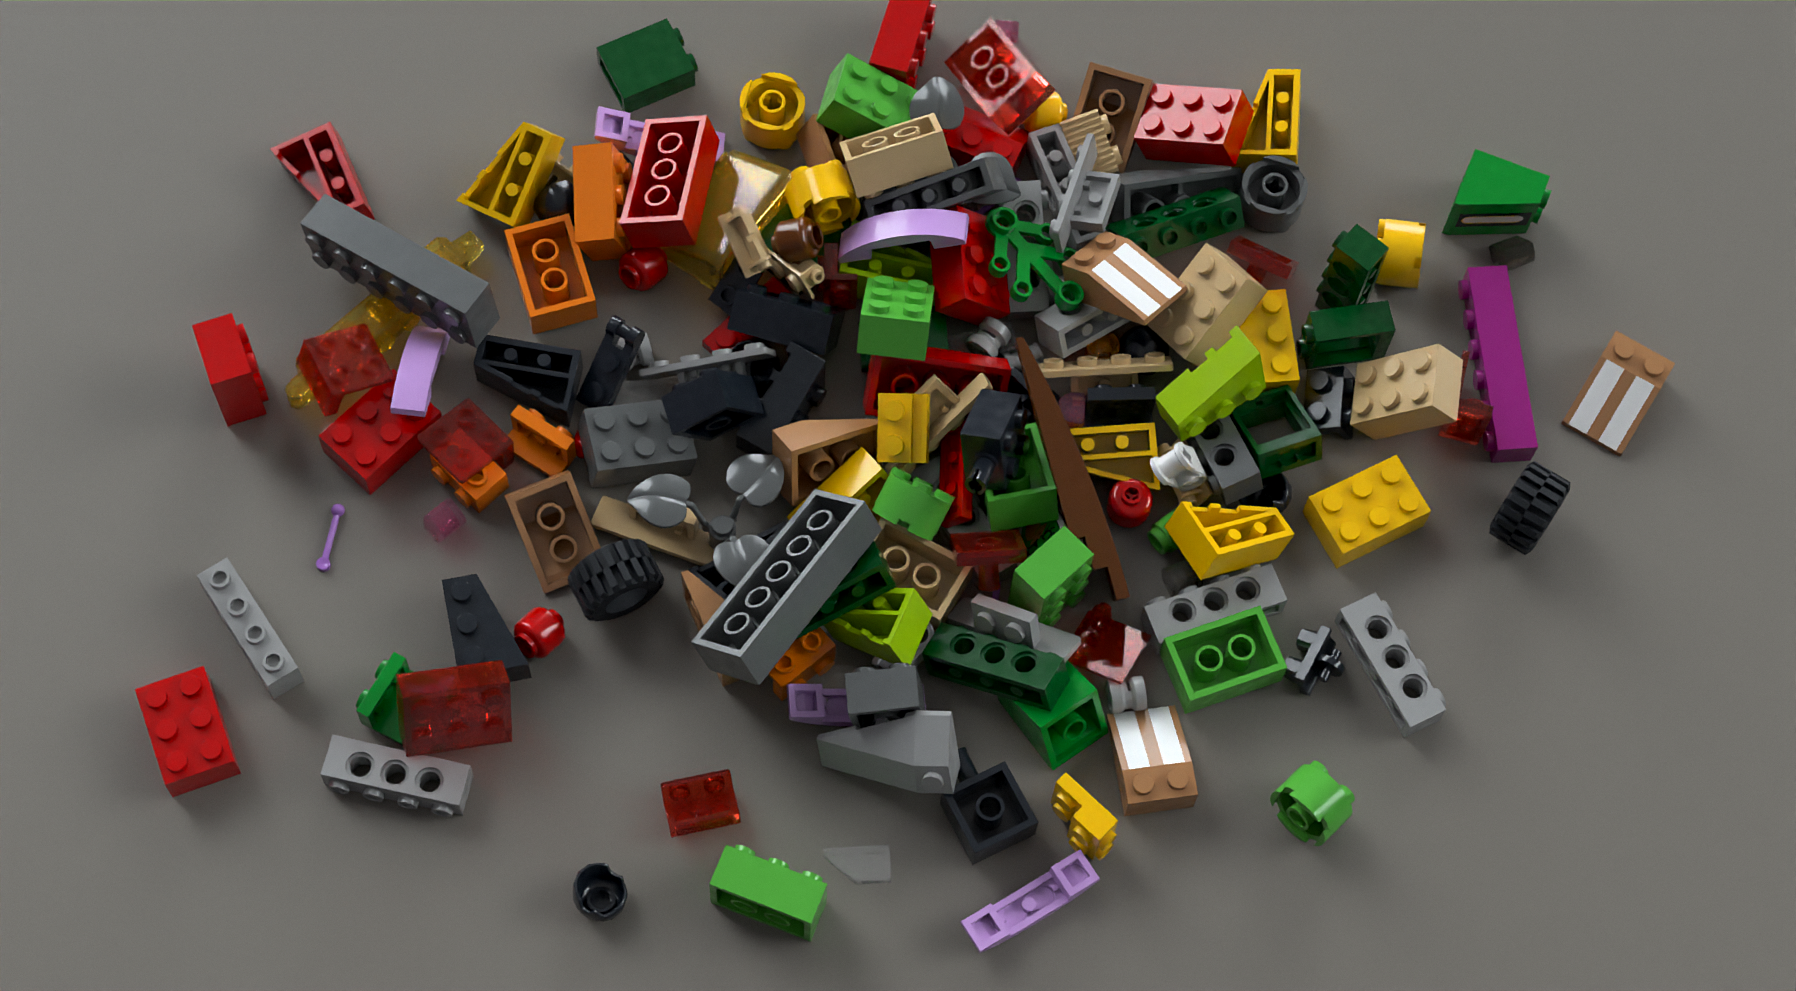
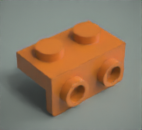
[502,404,577,477]
[768,627,836,701]

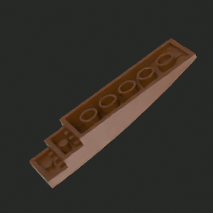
[1015,336,1130,602]

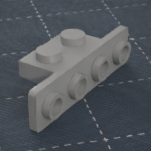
[1049,133,1121,253]
[639,343,776,383]
[947,593,1081,663]

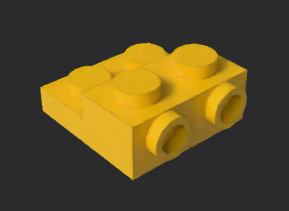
[1050,772,1119,861]

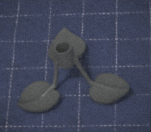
[870,77,1021,205]
[628,454,784,587]

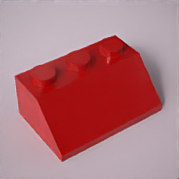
[942,106,1029,175]

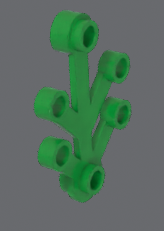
[985,207,1084,311]

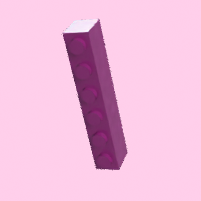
[1458,265,1538,463]

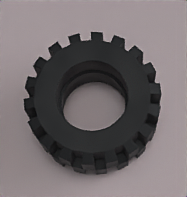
[1489,461,1570,555]
[567,539,664,622]

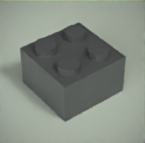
[845,663,925,728]

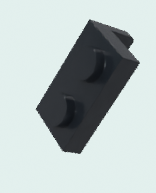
[1304,366,1355,440]
[1084,384,1156,427]

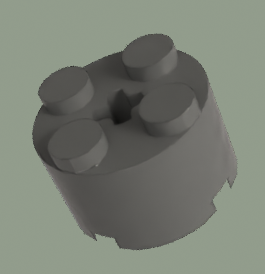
[1238,155,1308,233]

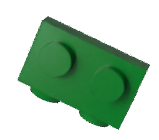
[356,652,456,754]

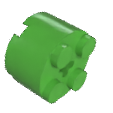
[872,466,955,541]
[1270,760,1355,846]

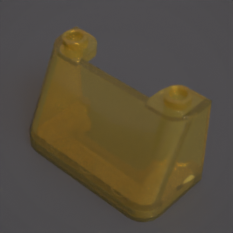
[660,149,792,291]

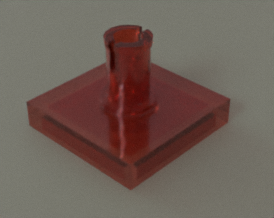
[1226,235,1299,284]
[950,530,1027,591]

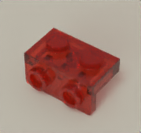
[817,243,858,311]
[660,769,741,838]

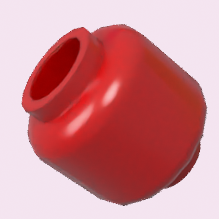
[618,247,668,291]
[1107,478,1153,528]
[514,607,565,659]

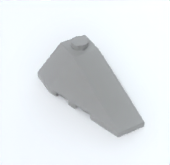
[817,710,961,794]

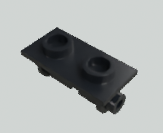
[708,257,765,315]

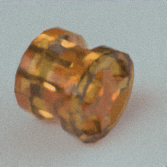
[1084,332,1120,360]

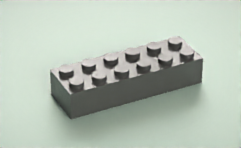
[300,194,500,348]
[691,489,882,685]

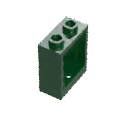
[1296,300,1396,370]
[1229,384,1322,479]

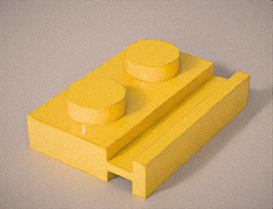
[877,393,930,463]

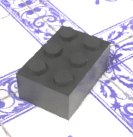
[578,400,698,488]

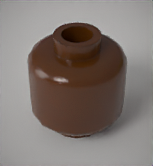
[771,216,824,263]

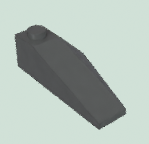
[1110,167,1242,223]

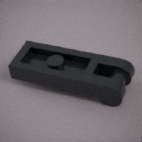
[575,315,645,408]

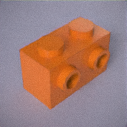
[429,429,509,513]

